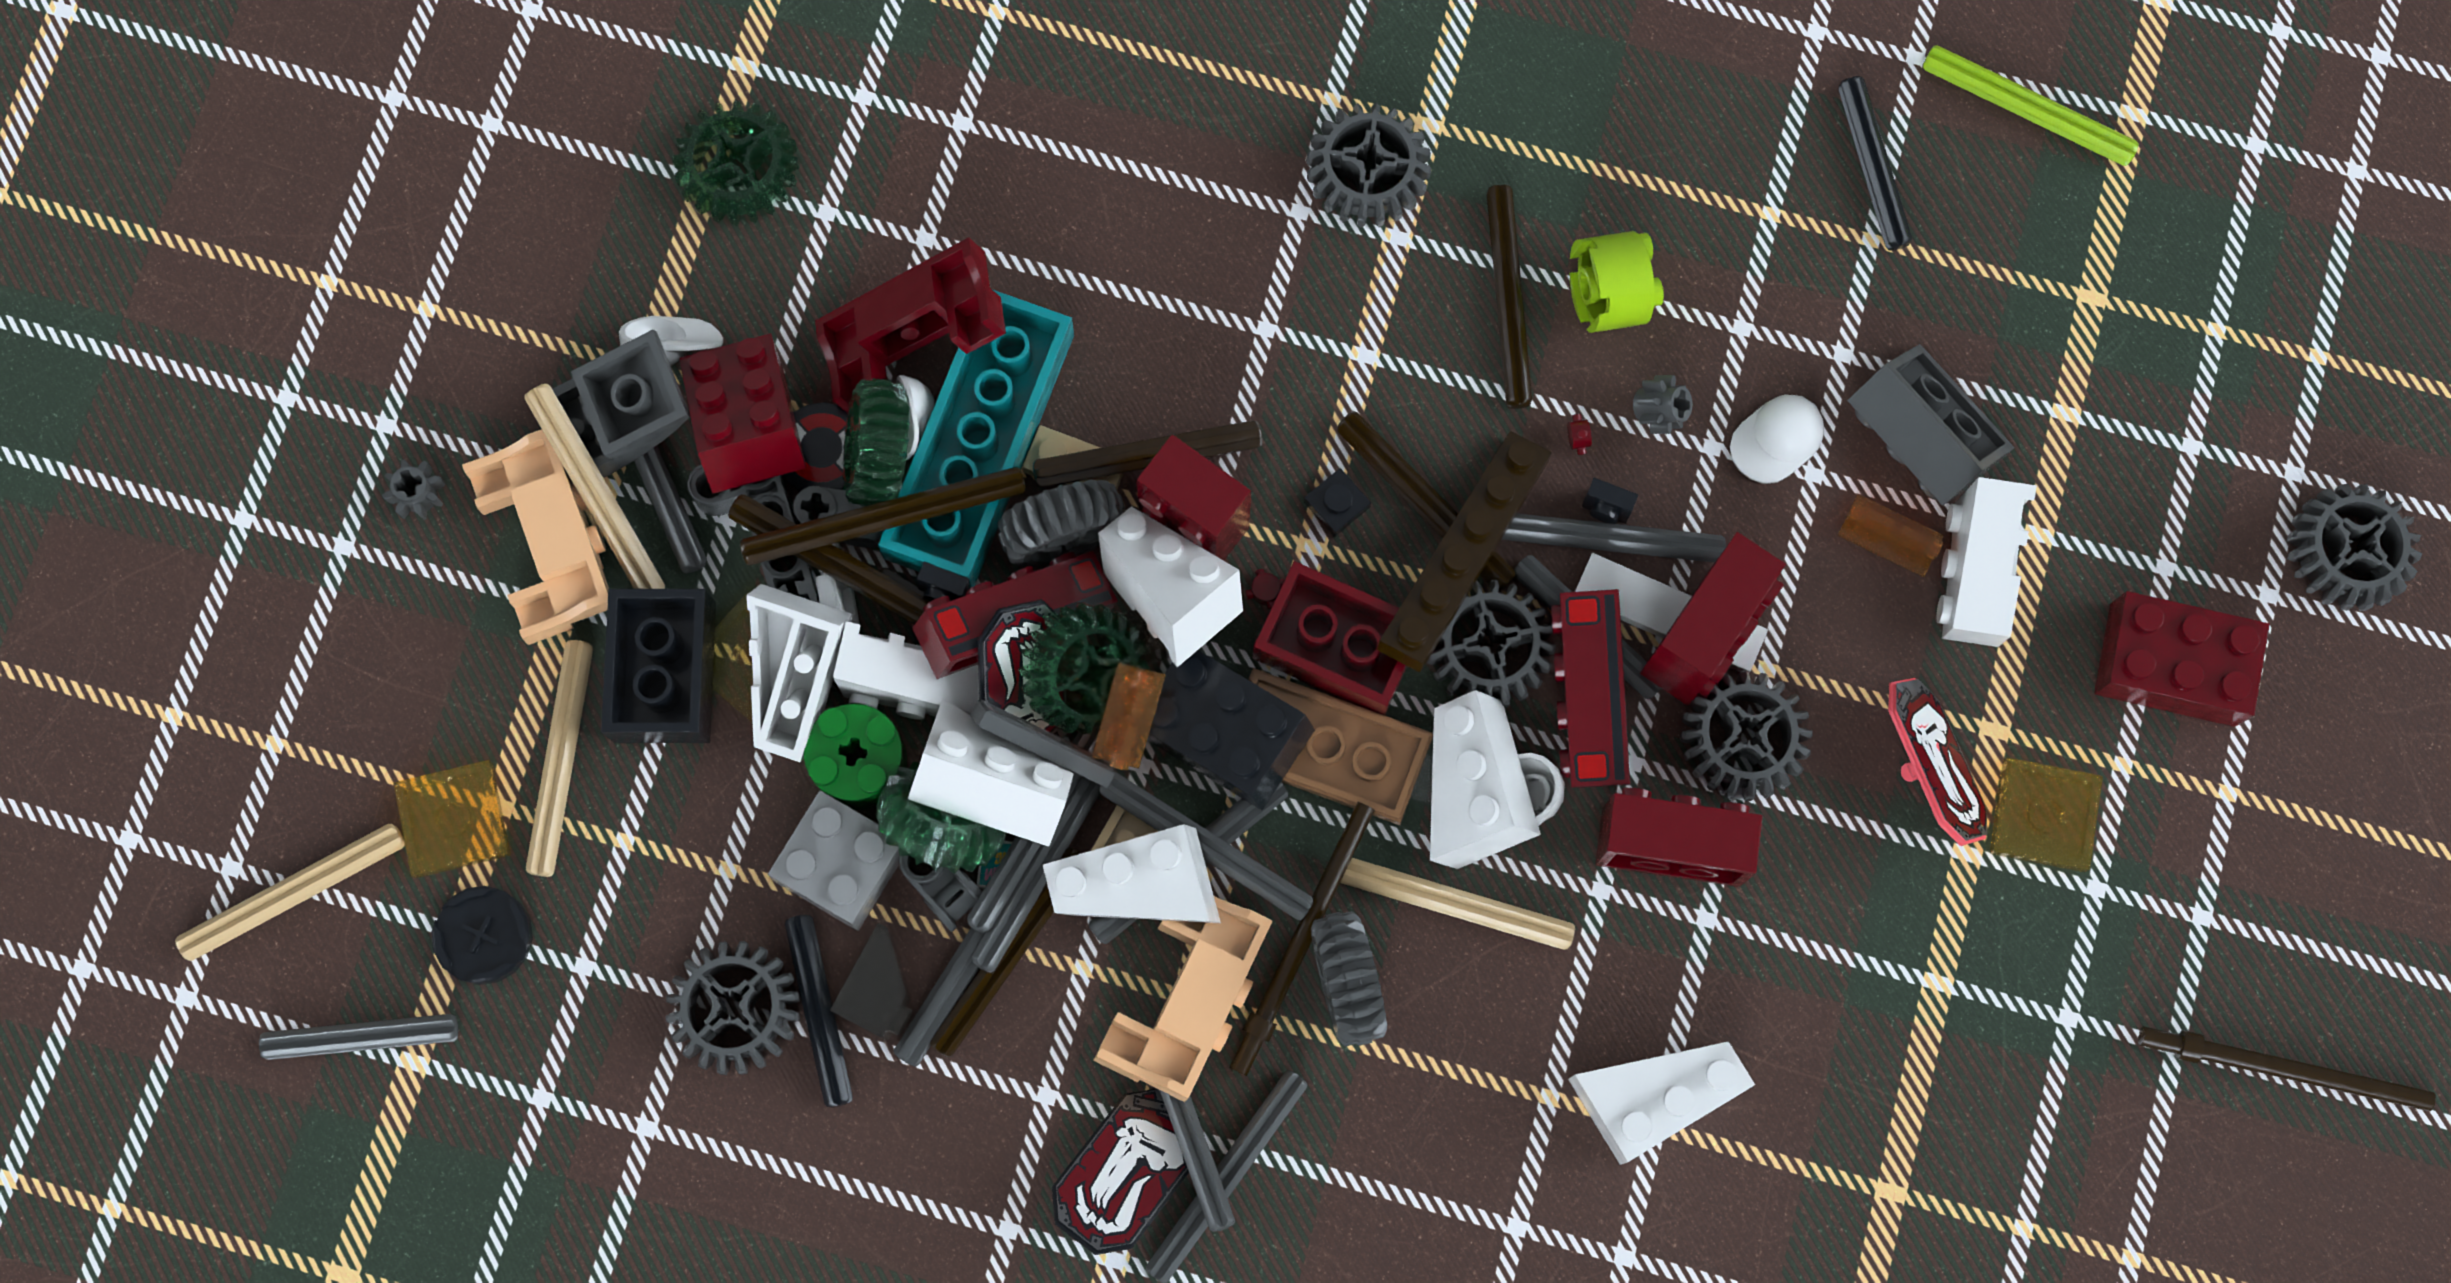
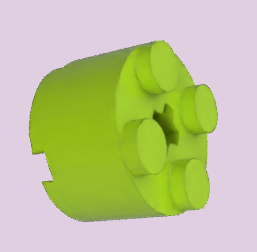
[1569,231,1664,333]

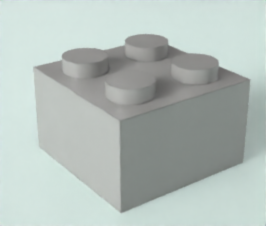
[768,790,907,931]

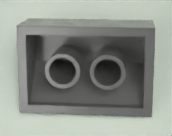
[1847,344,2015,506]

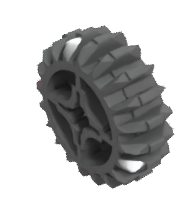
[1306,102,1432,228]
[997,479,1125,567]
[2286,483,2422,611]
[1427,580,1556,708]
[1680,670,1813,801]
[1311,911,1387,1047]
[666,941,800,1075]

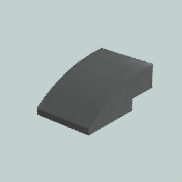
[552,329,690,478]

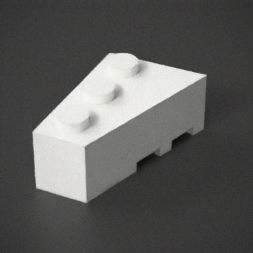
[1936,477,2037,647]
[1098,506,1243,667]
[747,584,853,762]
[833,621,979,720]
[1430,690,1541,869]
[908,699,1074,846]
[1043,824,1221,924]
[1568,1042,1755,1165]

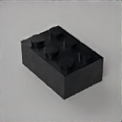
[601,589,716,743]
[1132,650,1315,810]

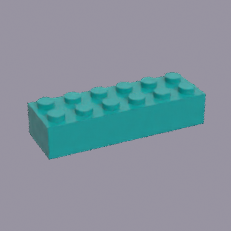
[878,289,1074,588]

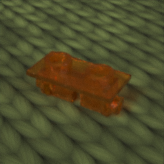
[1837,494,1944,577]
[1092,663,1166,770]

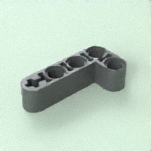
[687,464,820,603]

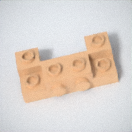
[462,429,609,645]
[1093,896,1273,1102]

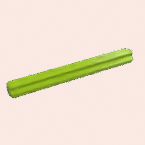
[1923,45,2139,166]

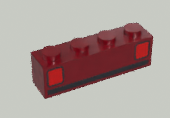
[913,551,1118,679]
[1551,589,1630,788]

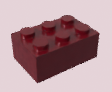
[679,333,806,493]
[1137,434,1251,561]
[1640,532,1786,706]
[1253,561,1407,715]
[2094,591,2270,727]
[1595,788,1763,887]

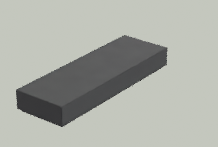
[970,700,1115,788]

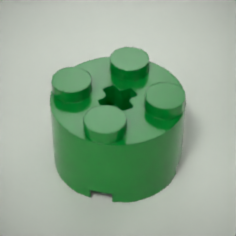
[804,704,907,810]

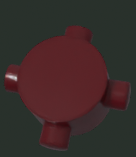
[1567,414,1592,455]
[1245,569,1285,609]

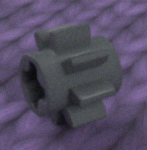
[1633,375,1693,434]
[382,459,446,520]

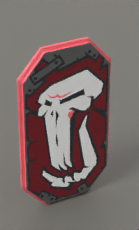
[1888,678,1987,846]

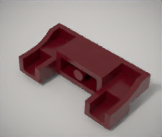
[815,237,1006,415]

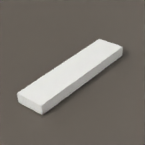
[1575,553,1768,673]

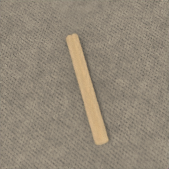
[525,383,665,589]
[526,640,593,877]
[175,824,405,961]
[1341,858,1575,950]

